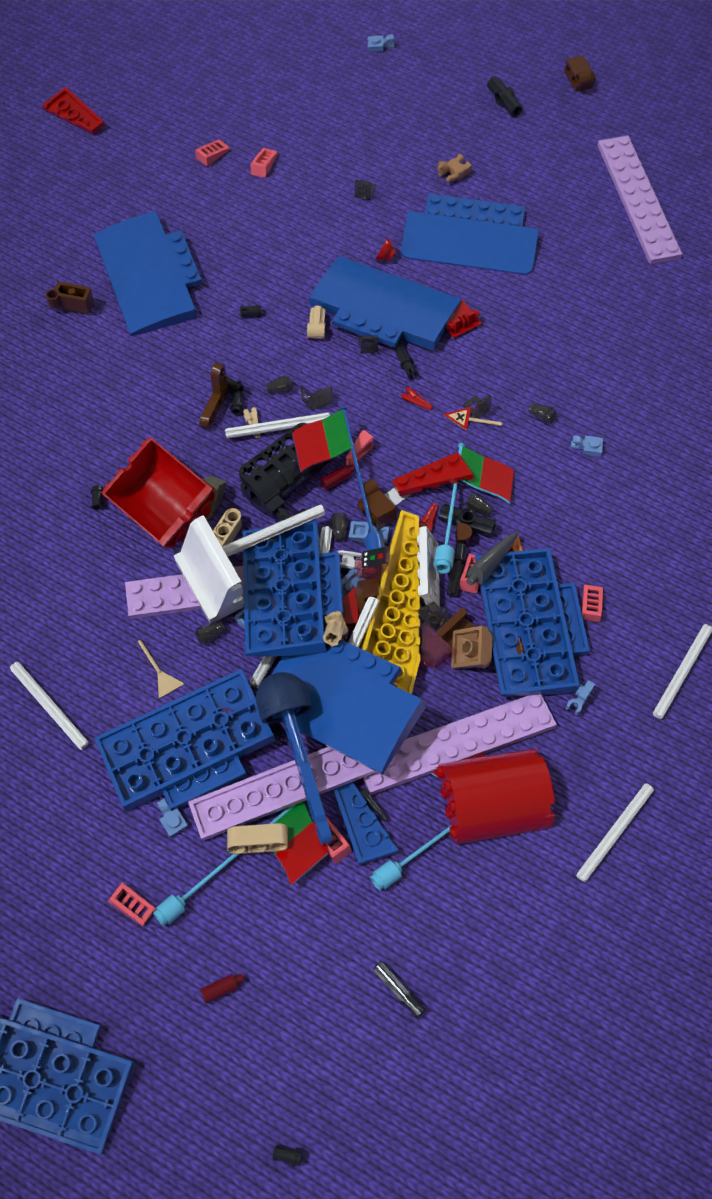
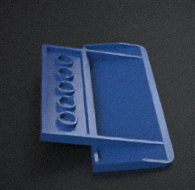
[401,193,538,275]

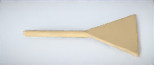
[138,640,185,699]

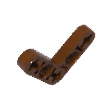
[199,362,228,429]

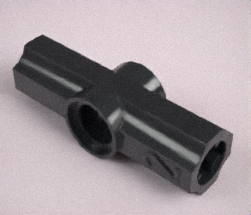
[487,76,523,117]
[438,504,497,537]

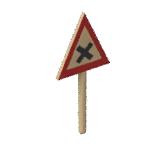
[443,407,502,431]

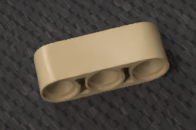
[213,508,242,547]
[227,824,288,854]

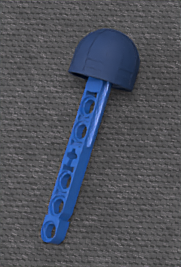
[256,672,332,845]

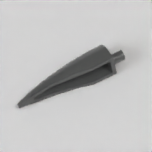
[466,531,519,586]

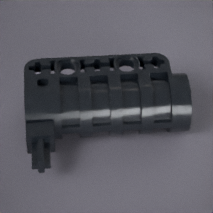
[239,422,337,521]

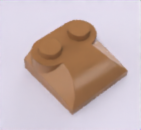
[451,626,492,669]

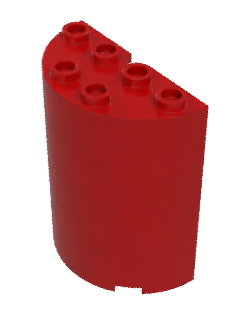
[101,437,215,548]
[436,749,555,845]

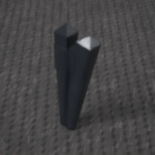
[360,789,388,822]

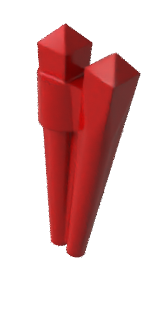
[401,387,433,411]
[419,502,438,532]

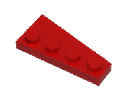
[42,87,105,135]
[392,452,474,496]

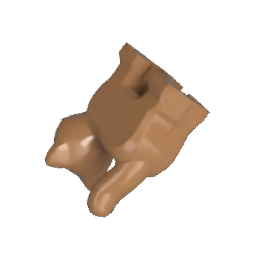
[437,153,472,182]

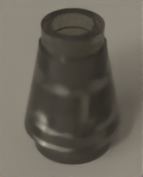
[266,375,293,394]
[528,403,556,424]
[465,492,493,517]
[330,513,349,542]
[195,621,225,645]

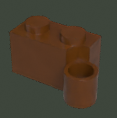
[564,55,596,92]
[45,281,94,314]
[357,479,397,530]

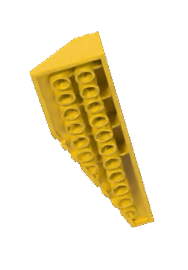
[360,510,420,694]

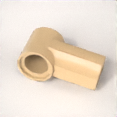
[307,306,325,339]
[323,611,348,646]

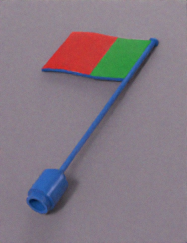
[292,406,385,550]

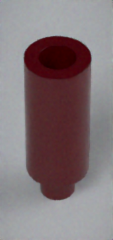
[320,465,356,491]
[200,974,245,1004]

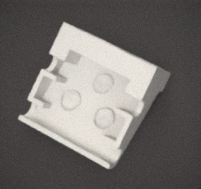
[174,515,244,624]

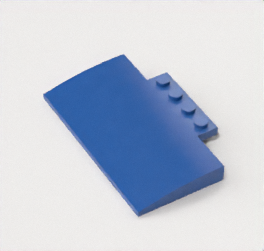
[94,211,202,336]
[309,256,461,351]
[243,520,344,657]
[475,548,590,696]
[272,640,427,775]
[94,669,276,812]
[0,998,135,1155]

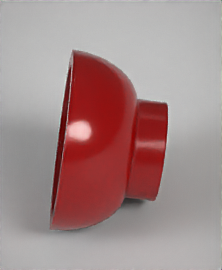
[375,238,396,261]

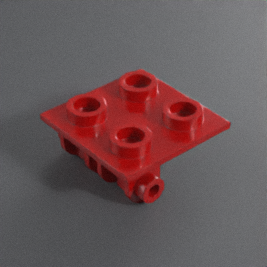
[446,300,482,338]

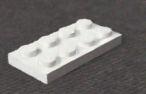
[417,526,440,611]

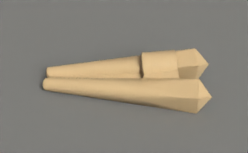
[243,407,261,439]

